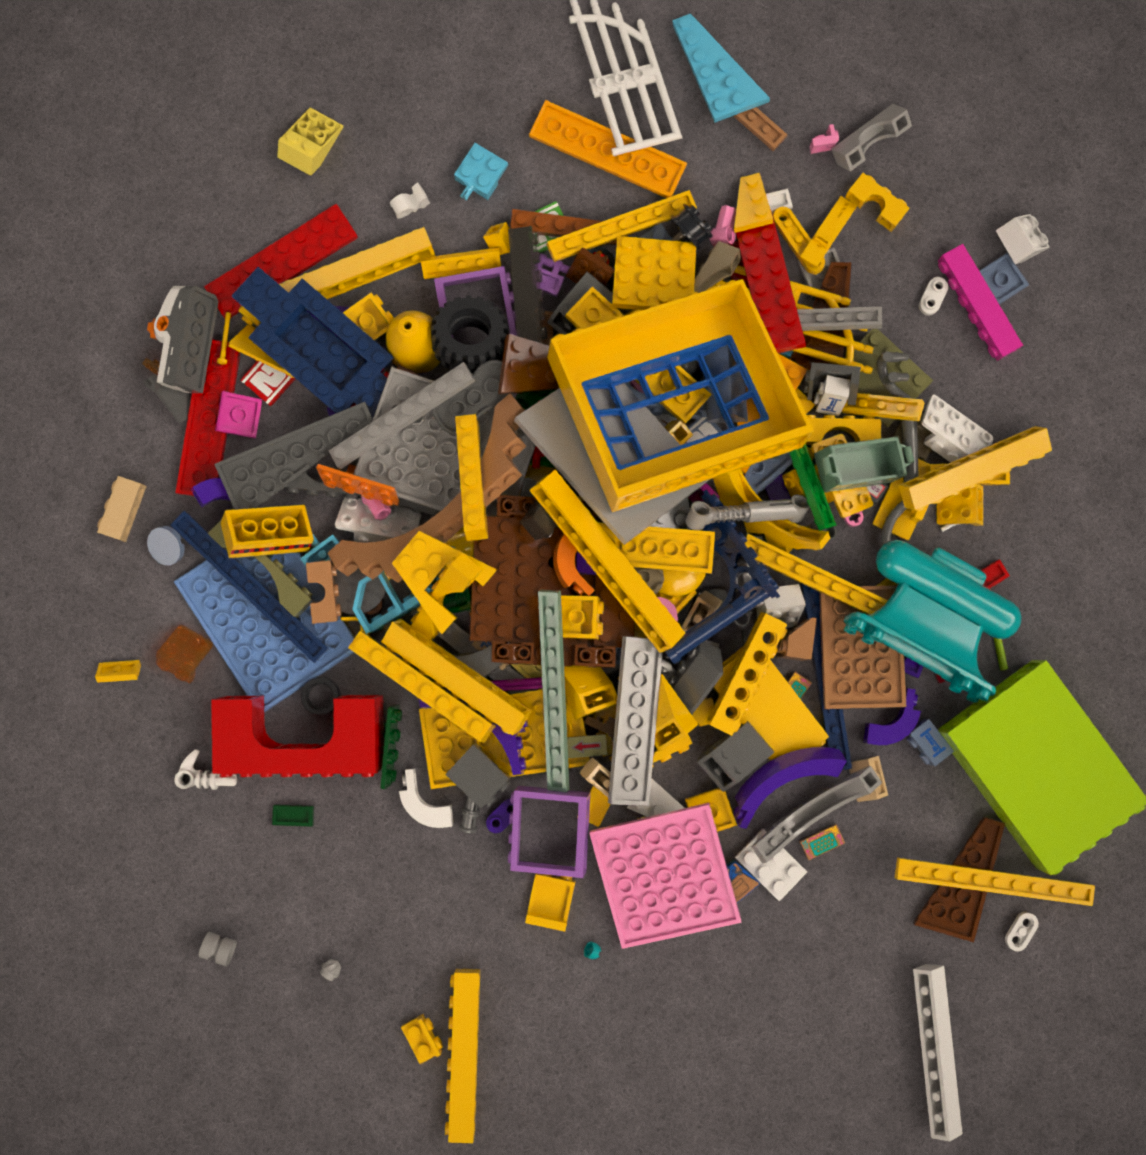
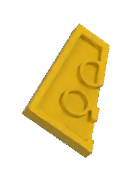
[734,173,773,233]

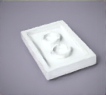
[735,828,807,901]

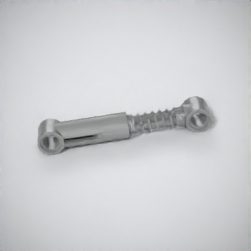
[685,494,810,530]

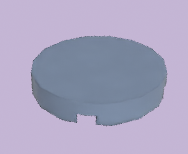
[147,526,185,565]

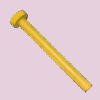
[217,312,231,365]

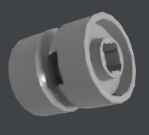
[199,931,237,967]

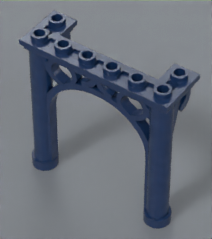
[665,489,780,664]

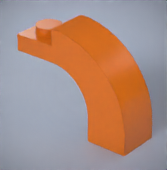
[553,533,595,596]

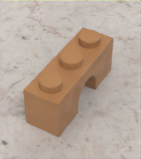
[306,560,342,624]

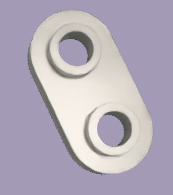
[919,277,948,316]
[1005,912,1038,951]

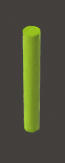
[993,638,1008,670]

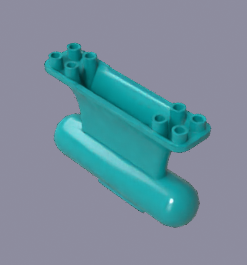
[843,540,1022,703]

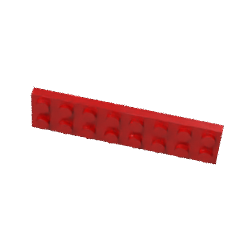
[204,203,358,319]
[734,209,806,353]
[175,340,241,496]

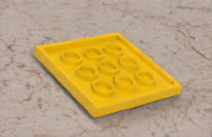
[612,236,696,310]

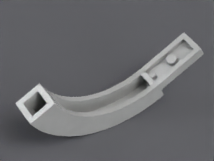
[751,766,882,864]

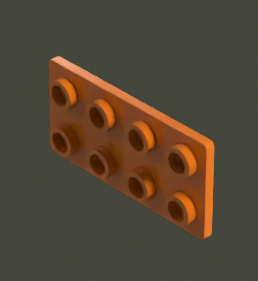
[316,464,399,506]

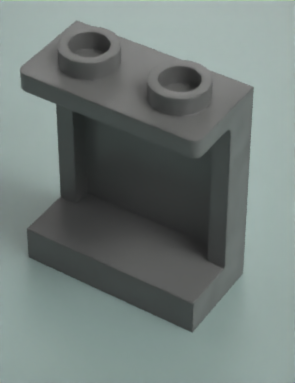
[804,362,861,405]
[445,743,511,808]

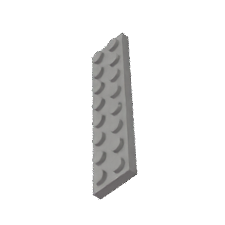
[608,636,663,806]

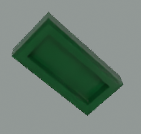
[272,804,314,827]

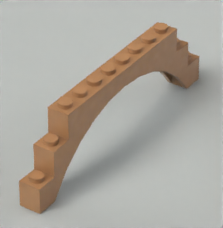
[327,393,527,583]

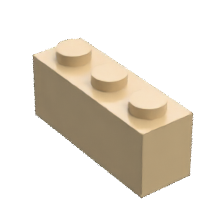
[97,476,147,542]

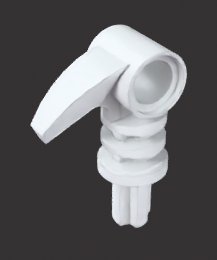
[174,749,237,790]

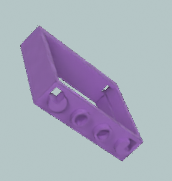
[434,266,521,337]
[508,786,591,878]

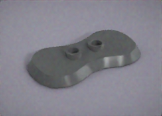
[432,360,517,435]

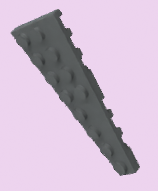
[215,402,373,510]

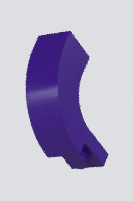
[191,478,230,508]
[863,688,921,745]

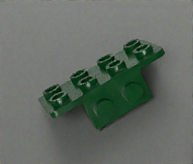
[380,704,402,790]

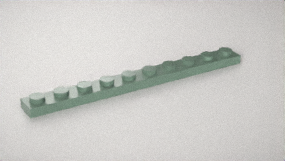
[538,589,570,792]

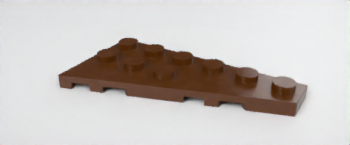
[789,262,852,379]
[498,334,560,394]
[913,817,1005,943]

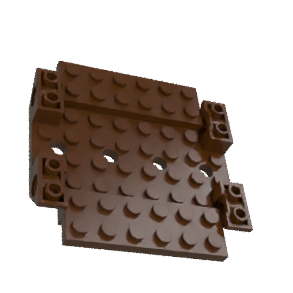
[469,495,635,668]

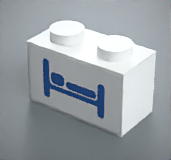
[814,375,851,417]

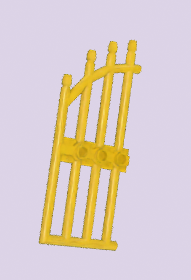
[713,265,874,374]

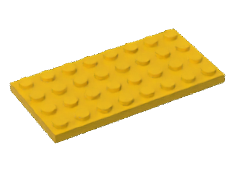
[419,689,590,789]

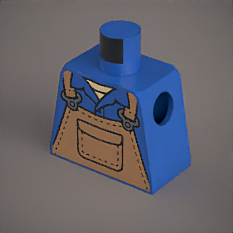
[726,859,760,903]

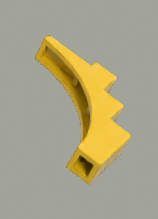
[713,469,830,553]

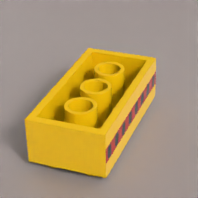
[221,505,314,558]

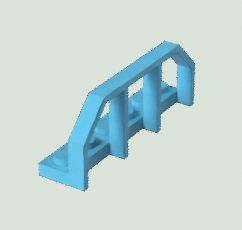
[353,546,455,634]

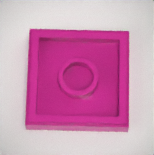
[215,391,262,439]

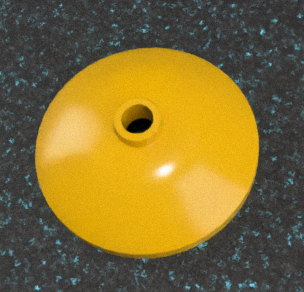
[659,570,706,597]

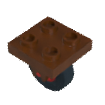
[566,246,615,286]

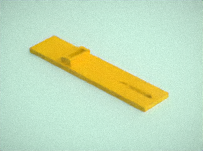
[800,196,857,268]

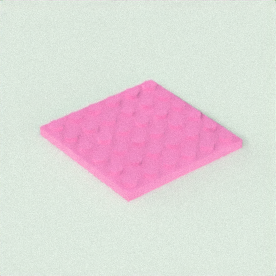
[589,803,741,949]

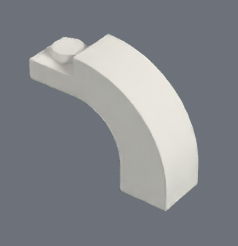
[399,768,454,828]

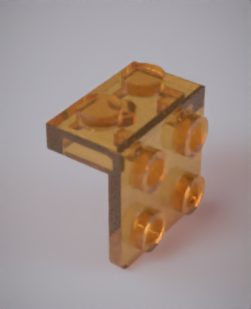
[156,625,213,684]

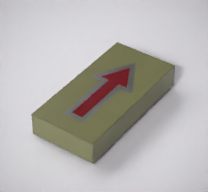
[567,734,608,758]

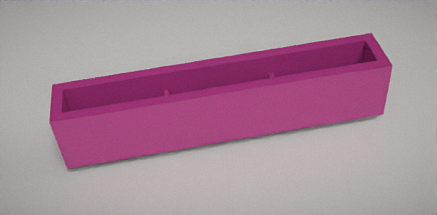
[938,244,1023,361]

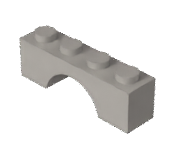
[831,104,912,171]

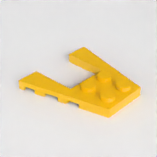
[392,531,497,634]

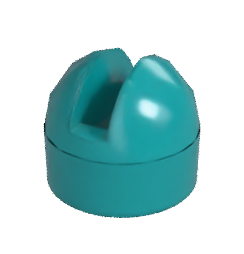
[584,941,602,959]

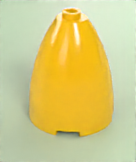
[386,310,441,373]

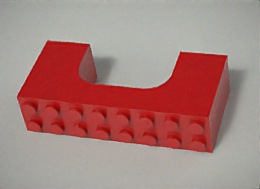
[211,695,384,777]

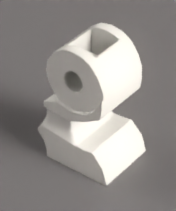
[390,182,430,218]

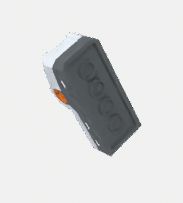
[147,286,219,393]

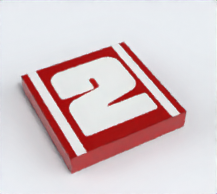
[240,361,295,406]

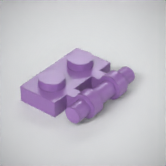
[521,252,570,297]

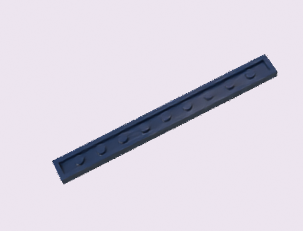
[171,511,329,663]
[801,583,852,770]

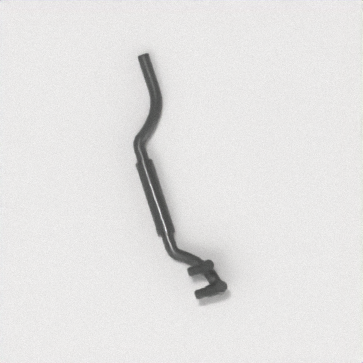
[876,351,919,547]

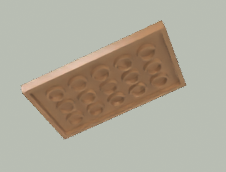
[819,585,906,709]

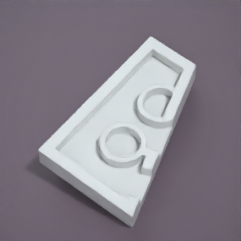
[627,778,684,817]

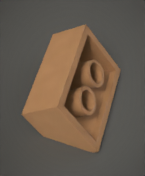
[776,618,817,661]

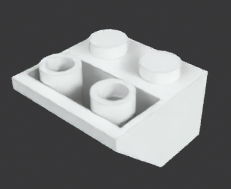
[996,214,1050,264]
[757,584,806,628]

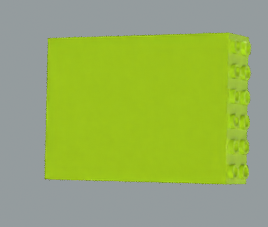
[937,660,1146,875]

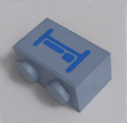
[907,719,954,766]

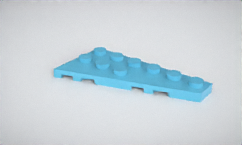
[673,14,770,123]

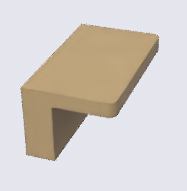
[849,756,888,802]

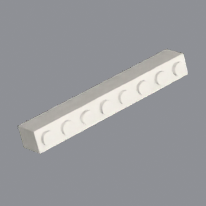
[913,964,962,1142]

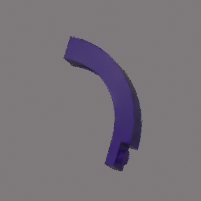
[734,747,847,829]

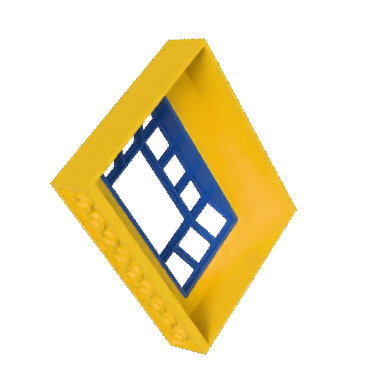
[547,279,814,513]

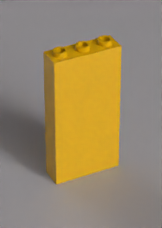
[713,646,829,762]

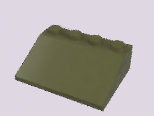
[844,329,933,428]

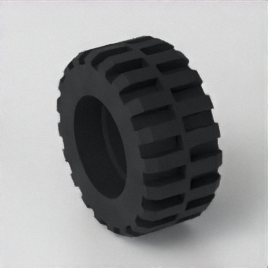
[431,296,509,374]

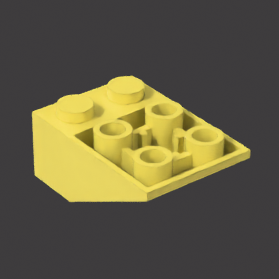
[277,108,343,176]

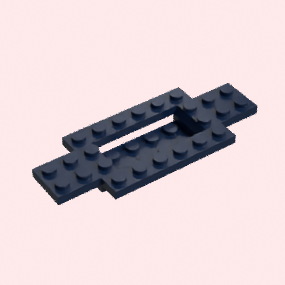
[231,267,394,418]

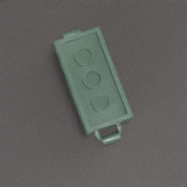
[814,437,915,493]

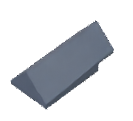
[703,345,748,423]

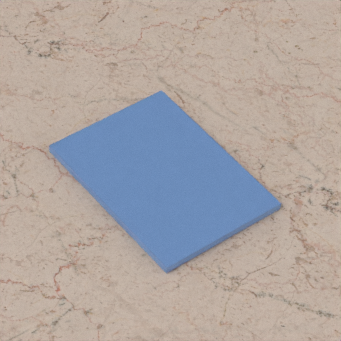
[174,549,355,712]

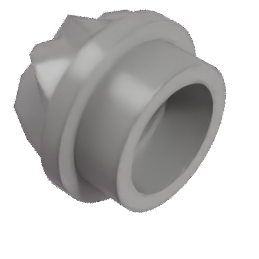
[320,959,341,981]

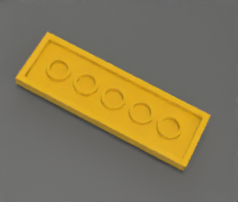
[587,523,715,574]

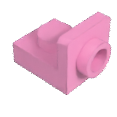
[809,124,839,154]

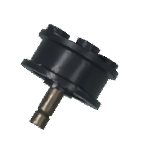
[670,203,713,250]

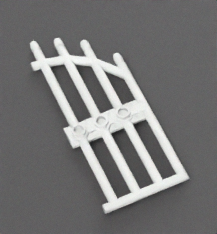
[569,0,682,156]

